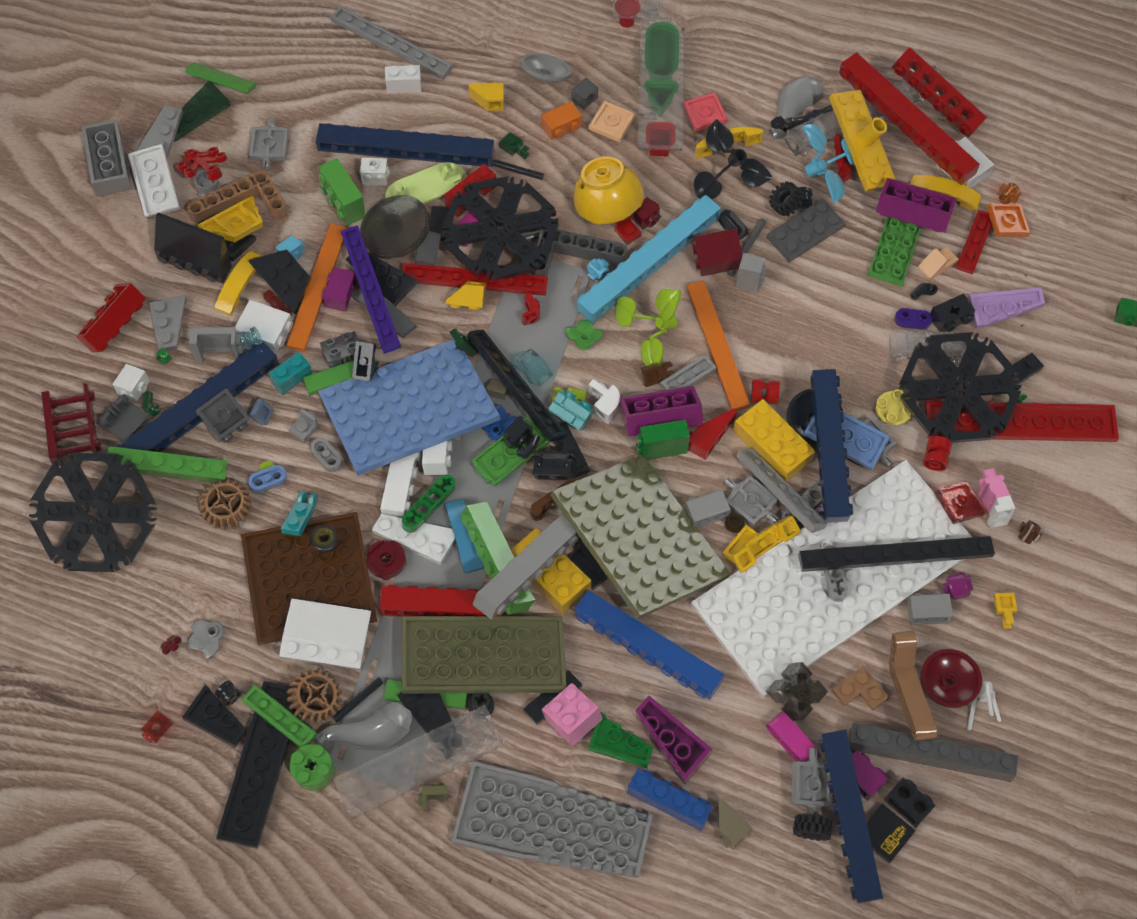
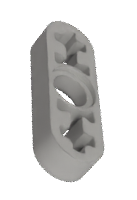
[824,545,848,602]

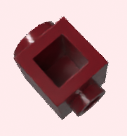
[631,197,661,230]

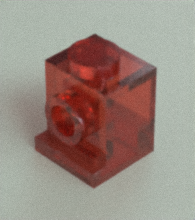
[140,710,174,743]

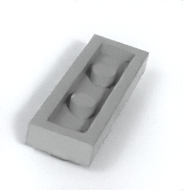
[660,354,717,390]

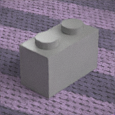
[736,253,767,292]
[685,490,731,528]
[907,592,953,625]

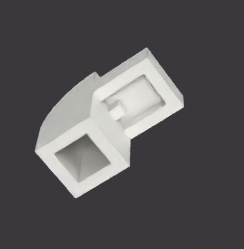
[588,379,620,424]

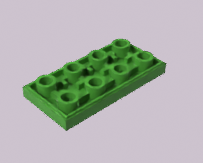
[868,217,922,287]

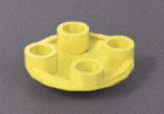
[876,389,911,425]

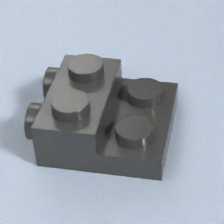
[195,388,250,443]

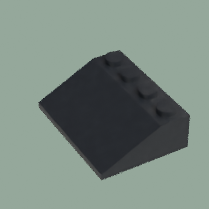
[154,213,232,284]

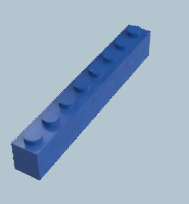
[575,590,725,700]

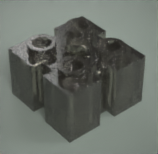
[766,662,828,721]

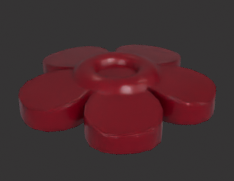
[160,635,182,655]

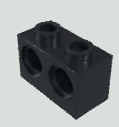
[884,777,936,828]

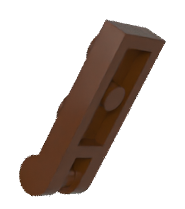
[531,478,575,521]

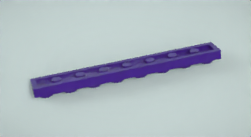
[341,225,402,354]

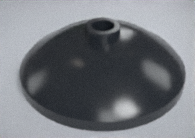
[786,389,843,444]

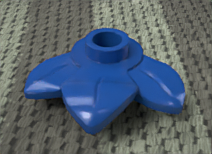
[481,405,517,441]

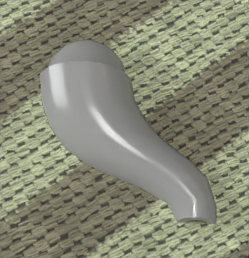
[770,75,823,140]
[313,702,412,751]

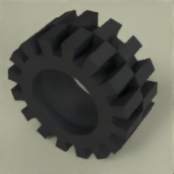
[769,181,804,217]
[793,814,833,841]

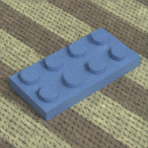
[803,411,890,470]

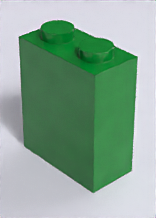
[636,420,690,460]

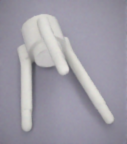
[967,682,1001,731]

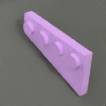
[968,287,1045,329]

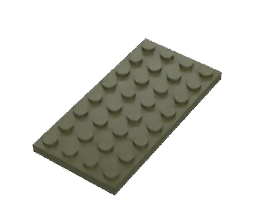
[402,616,566,694]

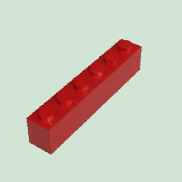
[380,584,501,617]

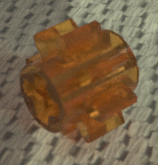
[997,183,1021,204]

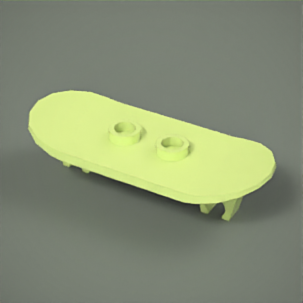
[385,162,467,212]

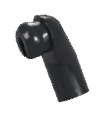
[910,283,938,300]
[517,434,540,459]

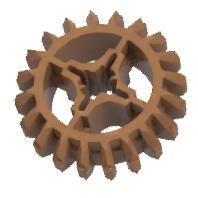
[199,479,252,531]
[287,668,342,724]

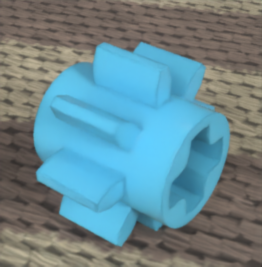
[587,258,609,281]

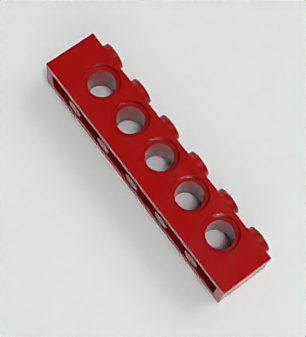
[891,47,987,138]

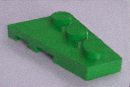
[588,712,653,769]

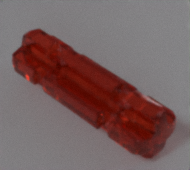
[263,290,292,316]

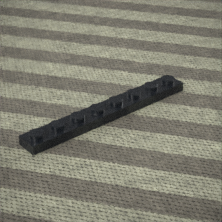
[467,329,567,442]

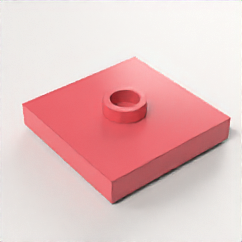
[683,93,728,132]

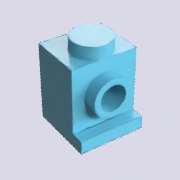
[275,235,306,260]

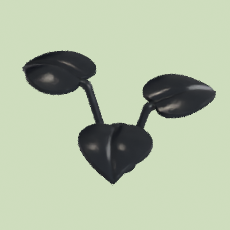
[694,119,773,200]

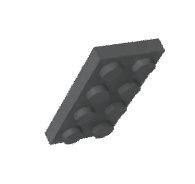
[767,199,845,263]

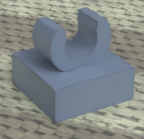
[248,399,274,426]

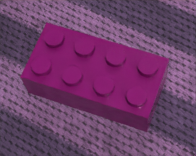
[876,178,956,233]
[620,386,703,437]

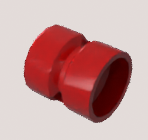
[751,379,780,405]
[923,436,952,471]

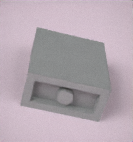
[189,327,244,362]

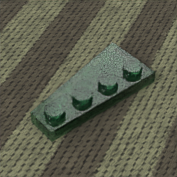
[174,81,231,142]

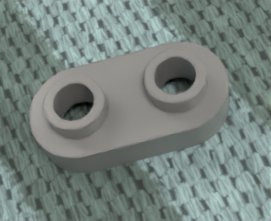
[311,438,342,472]

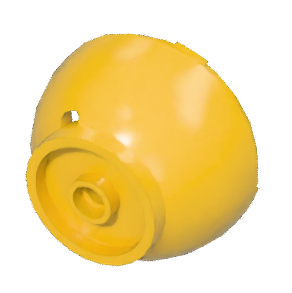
[573,156,644,225]

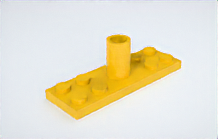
[829,90,896,192]

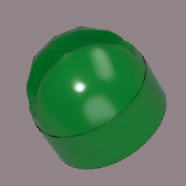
[156,348,173,364]

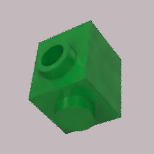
[1114,297,1137,327]

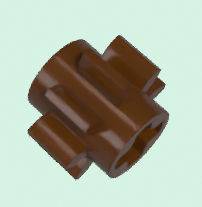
[1017,520,1043,544]

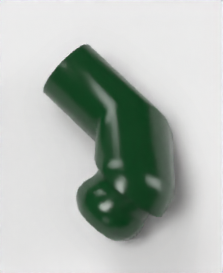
[142,391,161,416]

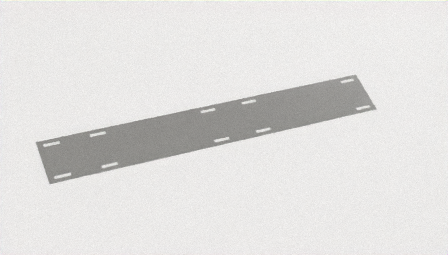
[330,257,590,791]

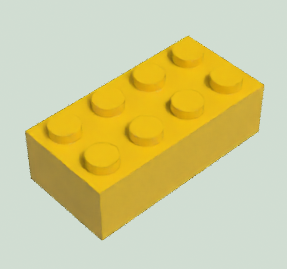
[733,399,815,482]
[511,528,591,615]

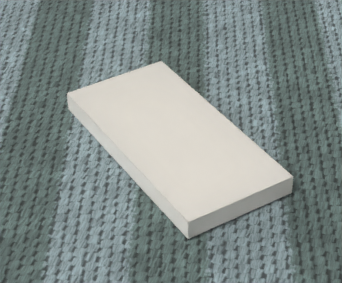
[128,144,181,219]

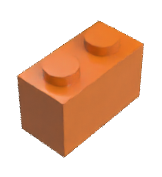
[541,101,582,140]

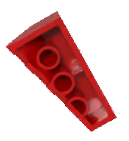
[76,283,146,352]

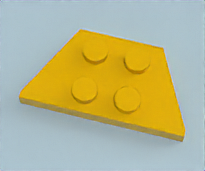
[198,196,263,242]

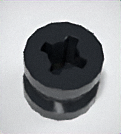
[798,187,813,209]
[215,680,241,706]

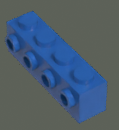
[627,769,712,832]

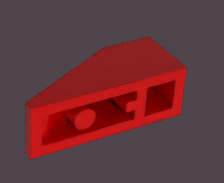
[688,408,737,460]

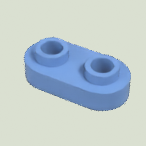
[248,465,287,493]

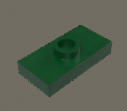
[450,328,477,357]

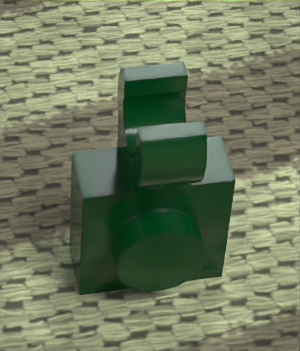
[499,132,530,159]

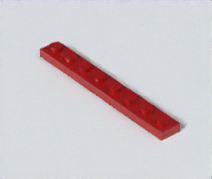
[402,263,548,296]

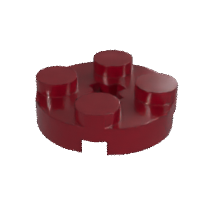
[367,540,407,580]

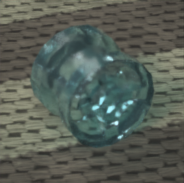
[240,327,262,350]

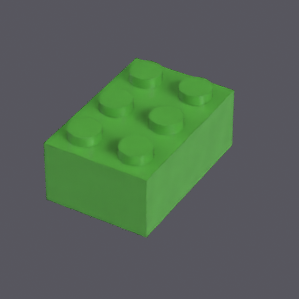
[318,158,366,226]

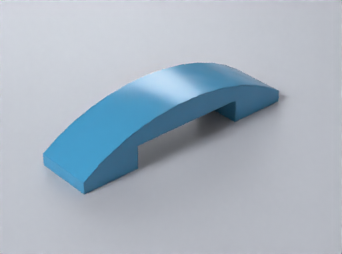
[445,499,483,574]

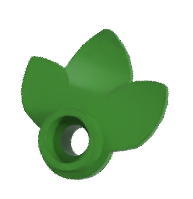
[566,320,603,350]

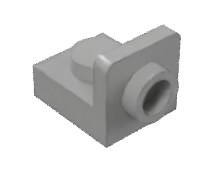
[289,409,319,443]

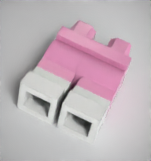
[977,468,1016,529]

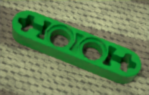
[402,475,455,533]

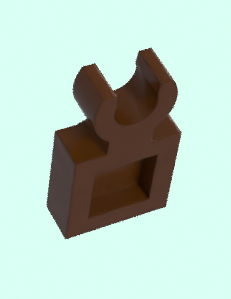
[640,361,674,387]

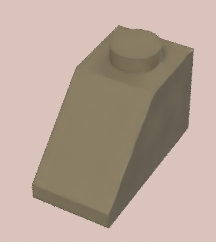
[717,798,752,850]

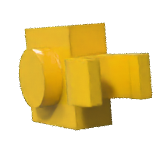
[993,593,1018,629]

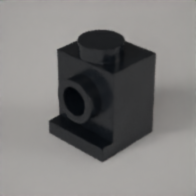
[503,416,533,449]

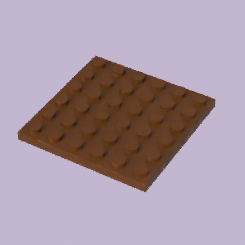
[241,512,378,645]

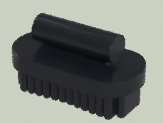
[719,209,749,240]

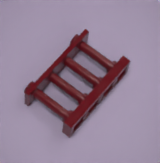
[41,384,102,466]

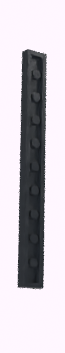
[798,536,995,572]

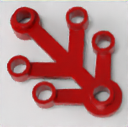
[176,147,227,181]

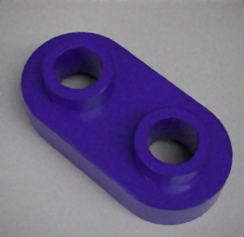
[894,308,932,330]

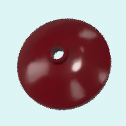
[920,649,982,708]

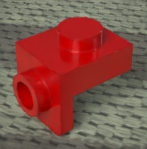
[522,293,540,326]

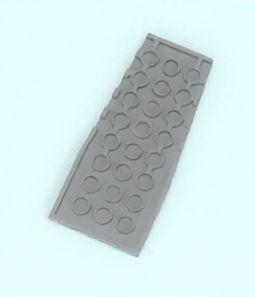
[451,761,652,878]

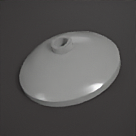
[521,53,572,83]

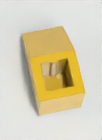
[469,82,504,111]
[446,281,486,310]

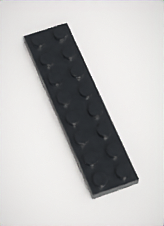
[216,681,303,849]

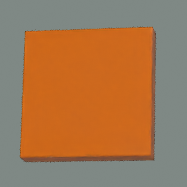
[987,204,1031,237]

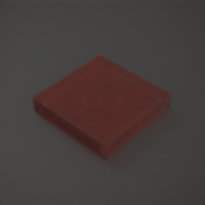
[934,481,986,524]

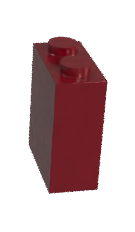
[692,228,743,276]

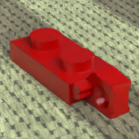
[833,134,854,183]

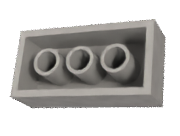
[82,119,132,196]

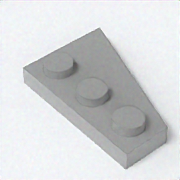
[149,295,187,351]

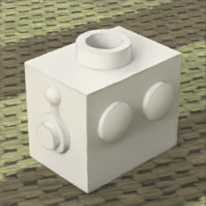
[359,158,390,185]
[112,364,150,402]

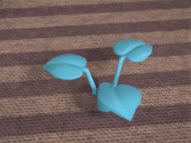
[801,124,855,204]

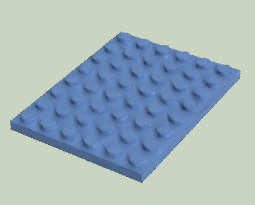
[318,339,500,476]

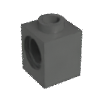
[571,78,598,110]

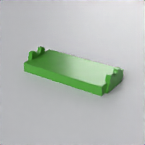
[472,417,550,487]

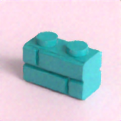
[269,352,312,395]
[549,390,595,431]

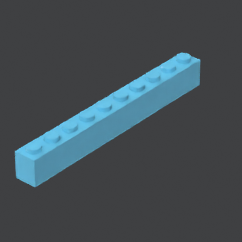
[577,195,721,324]

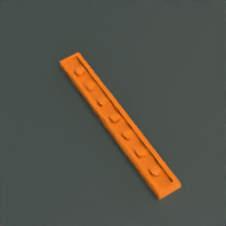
[286,223,348,352]
[686,280,750,411]

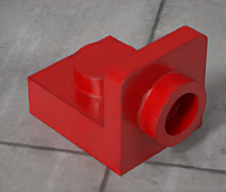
[614,216,642,245]

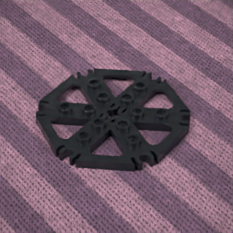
[442,176,559,280]
[899,332,1022,443]
[29,452,157,572]

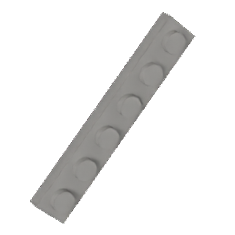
[737,447,827,533]

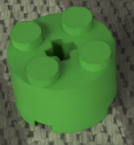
[290,744,335,792]

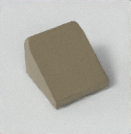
[486,379,508,400]

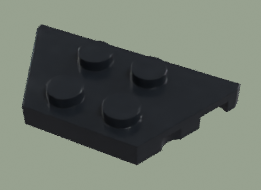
[249,249,312,314]

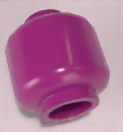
[943,572,973,600]

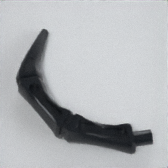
[770,105,833,133]

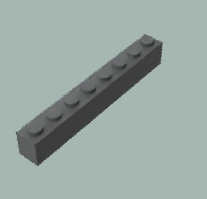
[849,723,1018,782]

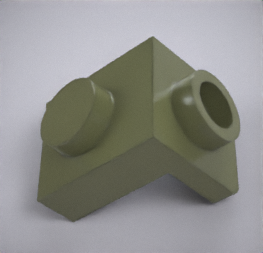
[418,783,448,812]

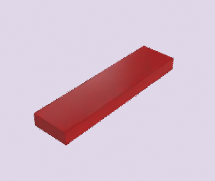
[955,210,992,275]

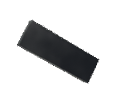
[523,670,582,725]

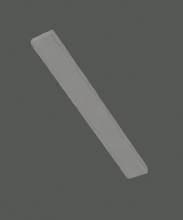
[330,6,453,80]

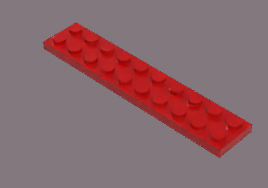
[925,401,1119,442]

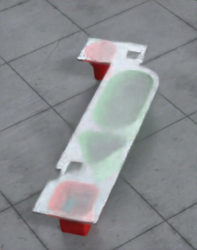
[613,0,684,157]

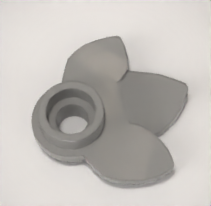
[188,620,224,659]

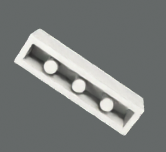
[380,451,422,518]

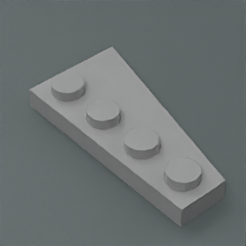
[127,105,183,169]

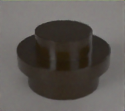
[725,514,744,533]

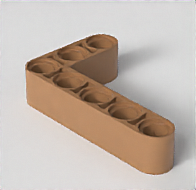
[187,170,287,224]
[889,630,937,741]

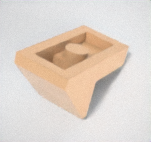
[918,247,959,280]

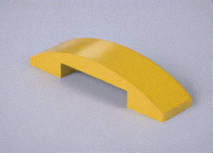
[695,127,764,159]
[910,175,981,211]
[214,251,262,316]
[731,515,801,573]

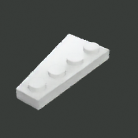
[372,514,456,565]

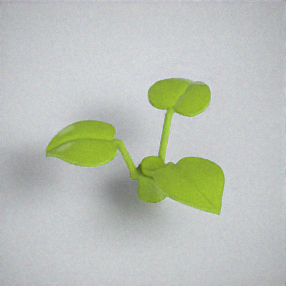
[615,289,681,366]

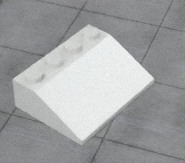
[279,599,371,671]

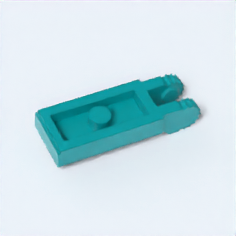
[281,491,318,536]

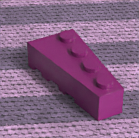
[636,696,712,784]

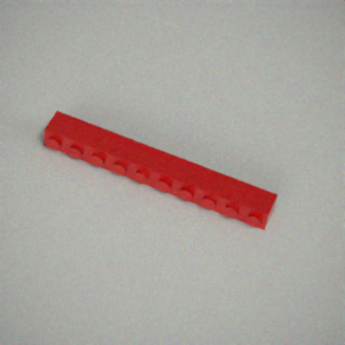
[839,52,980,185]

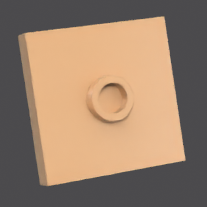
[589,101,635,142]

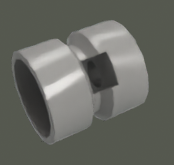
[194,170,221,198]

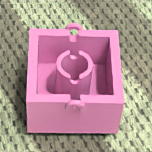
[541,683,603,746]

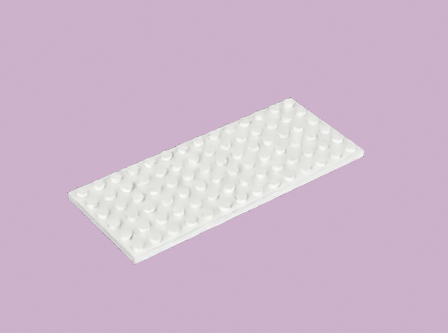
[691,460,972,698]

